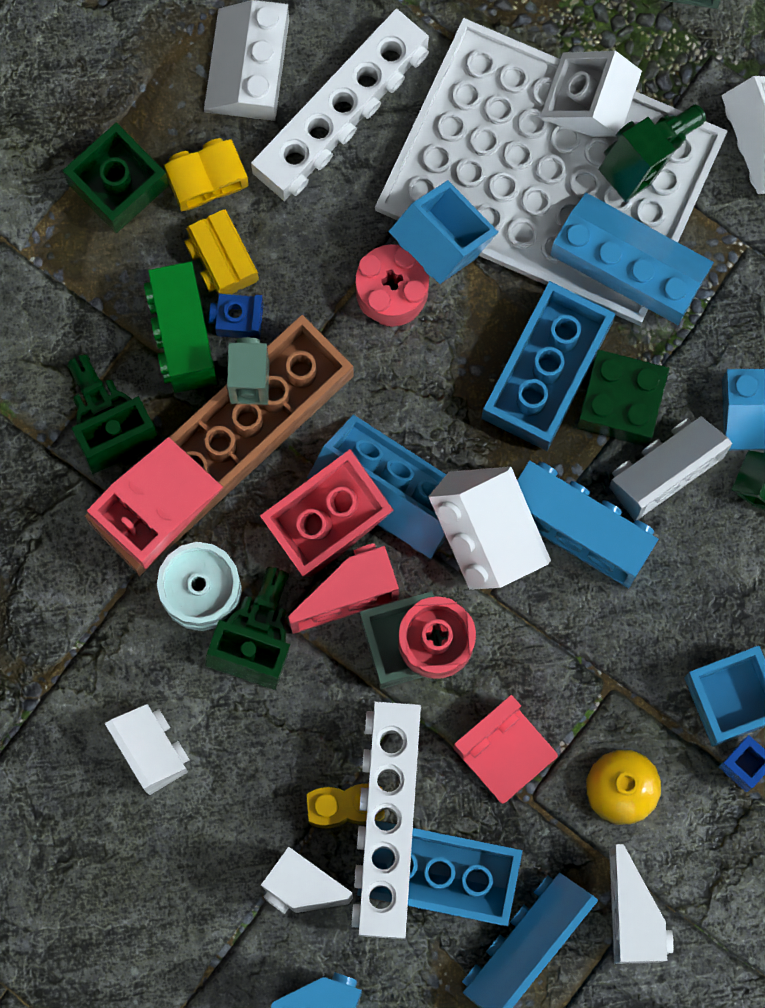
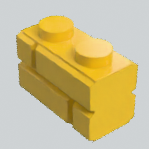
[184,209,259,295]

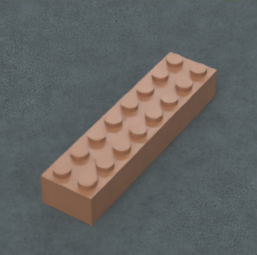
[85,315,354,576]

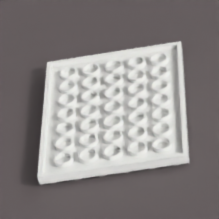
[375,18,727,326]

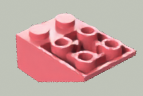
[87,437,223,569]

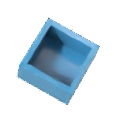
[388,180,499,284]
[684,646,765,747]

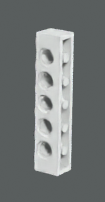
[251,8,429,201]
[352,702,421,939]

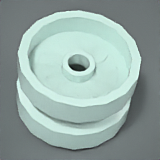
[157,542,242,631]

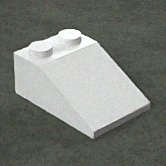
[609,844,673,964]

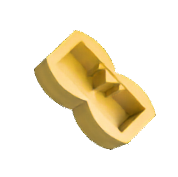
[164,138,248,212]
[306,784,385,829]

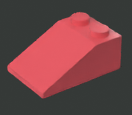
[260,449,394,577]
[288,544,399,634]

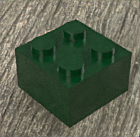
[63,122,169,233]
[577,349,670,447]

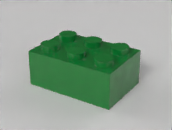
[144,261,218,393]

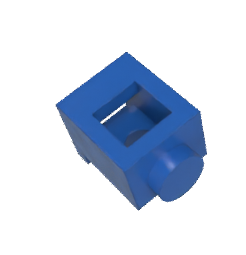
[209,294,264,340]

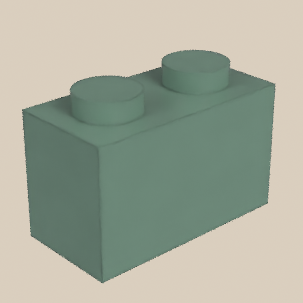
[227,337,269,405]

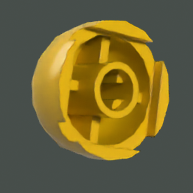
[586,750,661,825]

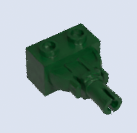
[598,104,706,202]
[67,354,159,474]
[205,567,290,690]

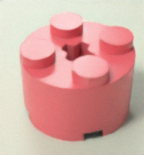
[356,244,429,327]
[398,596,476,679]

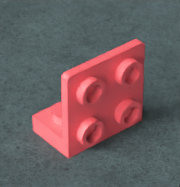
[453,694,558,804]

